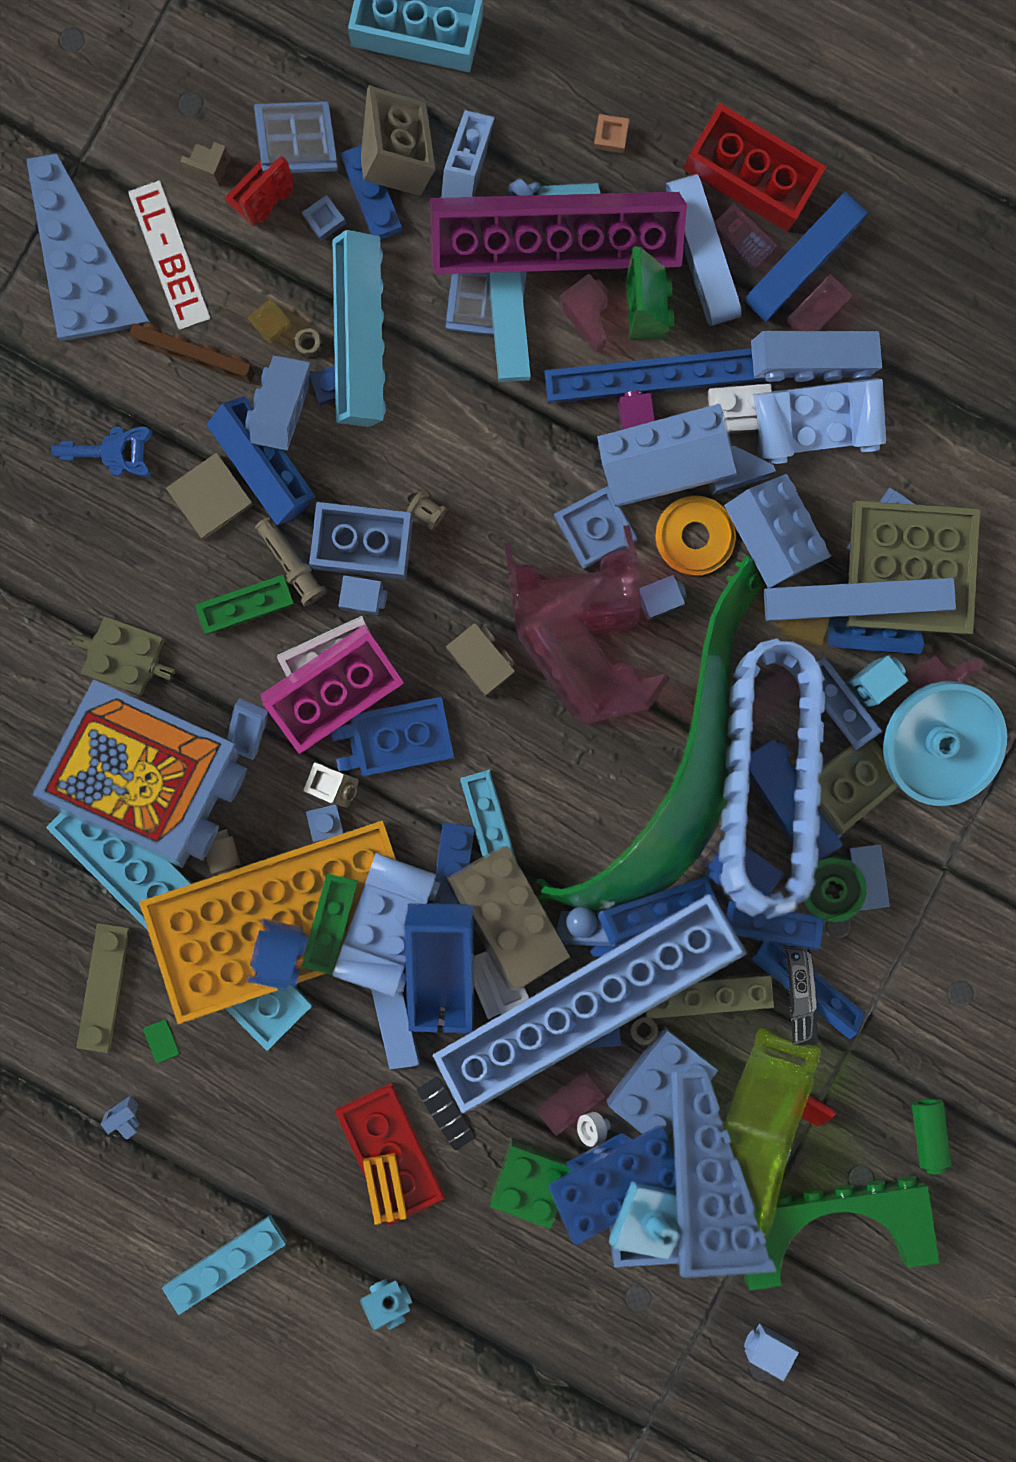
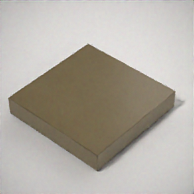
[166,453,253,540]

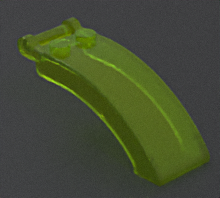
[724,1028,822,1244]

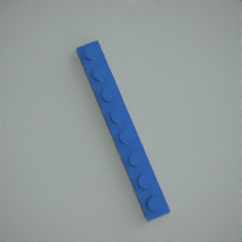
[544,348,792,404]

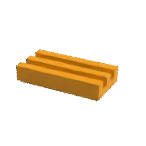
[363,1153,407,1225]

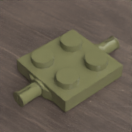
[71,616,175,697]

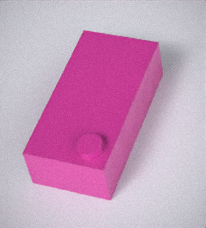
[260,625,404,754]

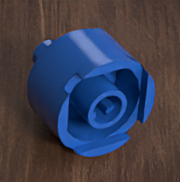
[247,918,308,991]

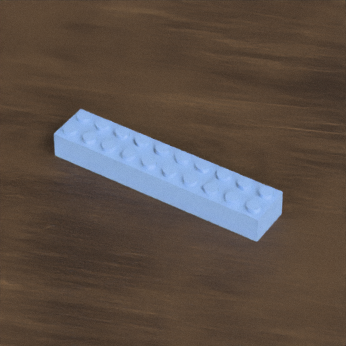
[433,895,747,1113]

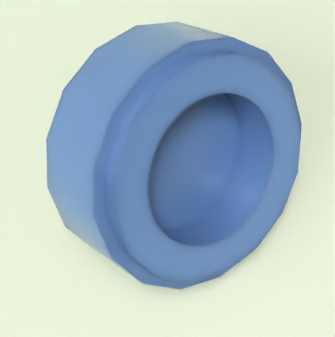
[508,179,540,196]

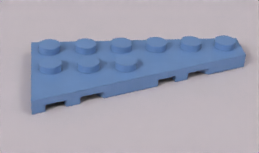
[26,154,151,341]

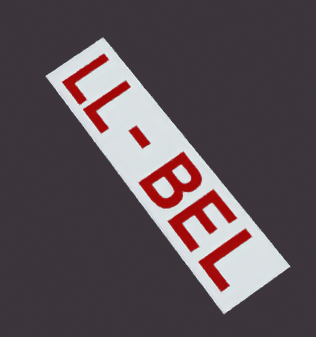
[128,180,210,330]

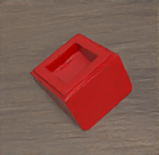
[792,1091,836,1126]

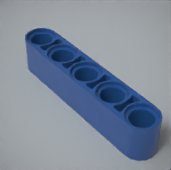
[744,192,869,322]

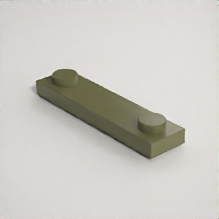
[76,922,131,1053]

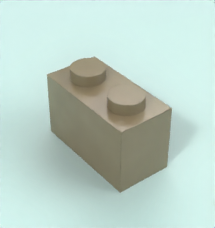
[446,623,515,697]

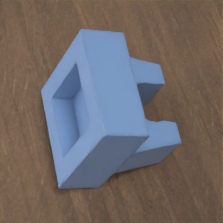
[101,1095,140,1140]

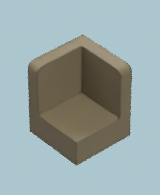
[180,142,231,187]

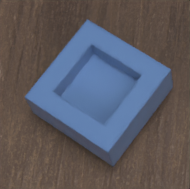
[302,195,346,241]
[306,804,344,842]

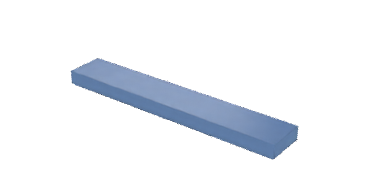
[764,578,956,621]

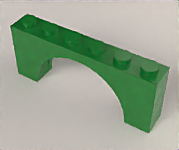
[744,1176,939,1291]

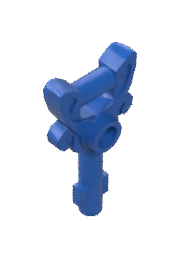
[51,427,152,478]

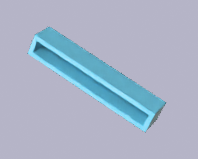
[333,230,386,427]

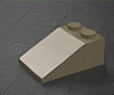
[361,85,435,196]

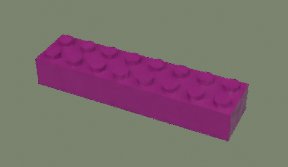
[430,192,687,274]

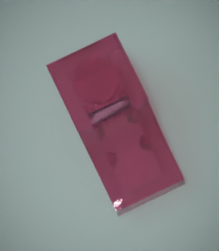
[559,274,608,353]

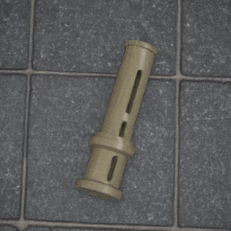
[255,517,327,606]

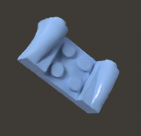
[753,378,886,464]
[332,853,440,997]

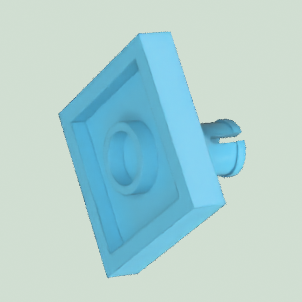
[609,1182,678,1259]

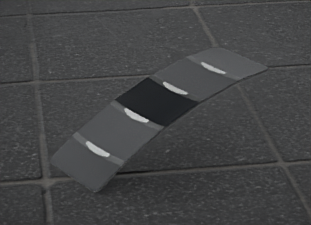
[417,1077,475,1150]

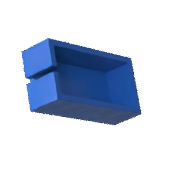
[404,903,475,1033]

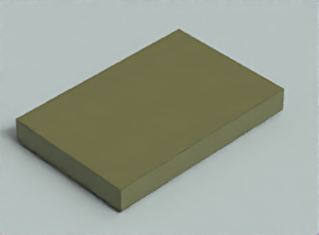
[817,739,898,836]

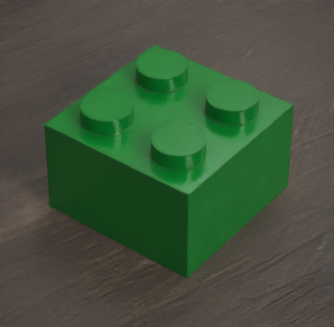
[490,1138,570,1229]

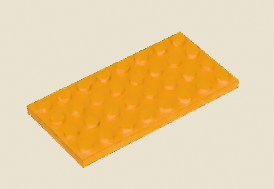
[139,820,396,1024]

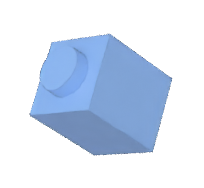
[744,1323,799,1381]

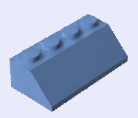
[597,403,738,507]

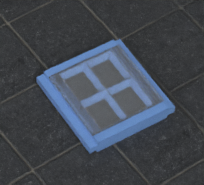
[254,102,337,173]
[445,271,527,336]

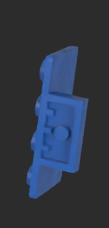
[548,1126,676,1245]

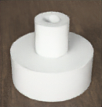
[577,1112,610,1147]

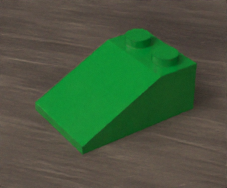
[626,247,674,340]

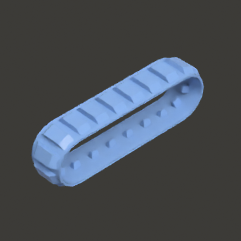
[719,639,825,918]

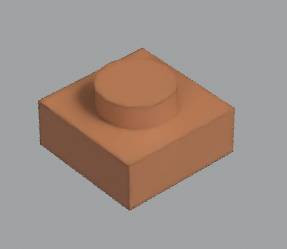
[593,114,629,154]

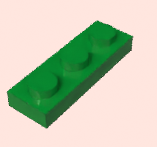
[195,574,295,635]
[301,873,358,975]

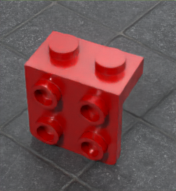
[224,156,295,227]

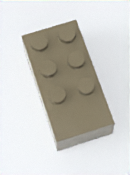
[446,846,570,990]

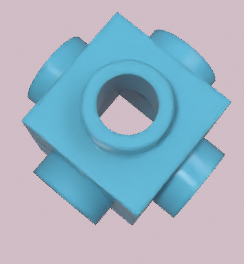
[360,1279,412,1331]

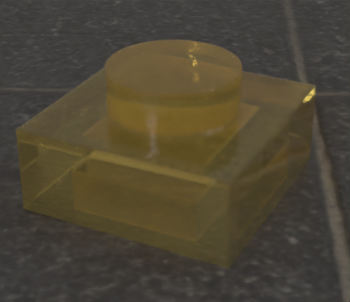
[247,299,292,345]

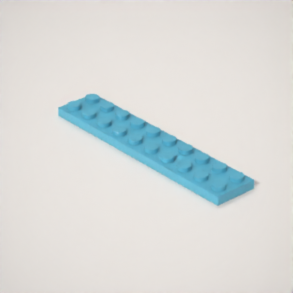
[46,813,313,1051]

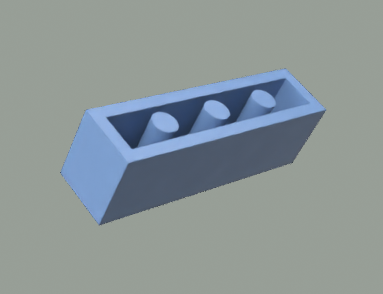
[751,331,882,382]

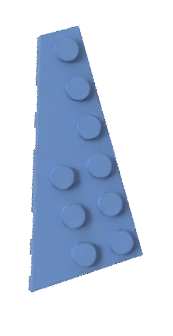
[671,1071,776,1278]

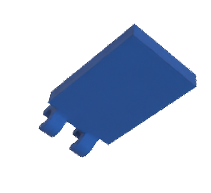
[331,697,454,777]

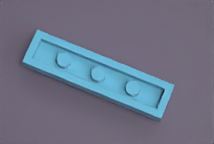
[162,1215,287,1315]

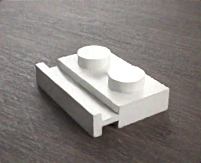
[708,384,771,434]
[474,951,529,1019]

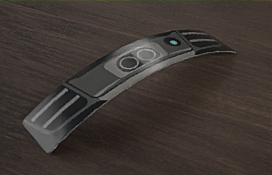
[784,945,817,1046]

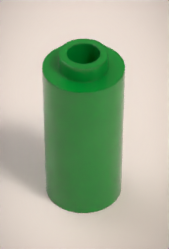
[911,1099,952,1174]

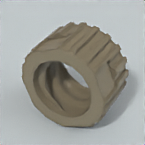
[294,328,324,359]
[630,1016,659,1046]

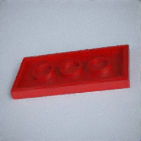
[335,1082,445,1226]

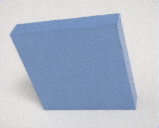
[554,485,638,570]

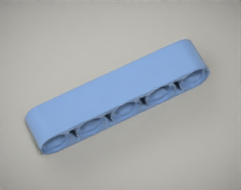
[666,174,741,326]

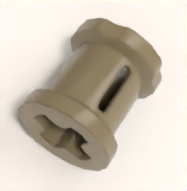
[406,490,447,531]

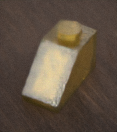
[778,584,836,648]

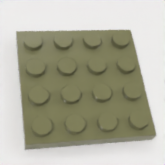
[846,501,980,635]

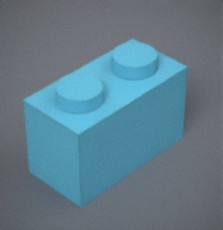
[845,655,908,708]

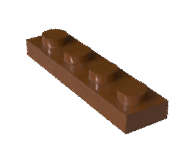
[129,323,255,384]

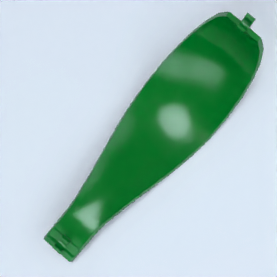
[536,556,765,912]

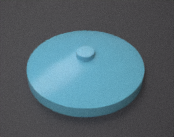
[883,681,1007,806]

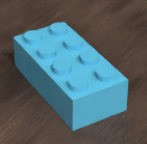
[348,0,483,73]

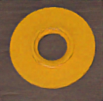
[655,496,736,576]

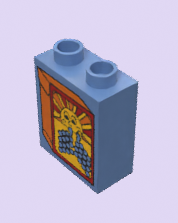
[33,679,247,868]

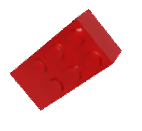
[683,103,826,232]

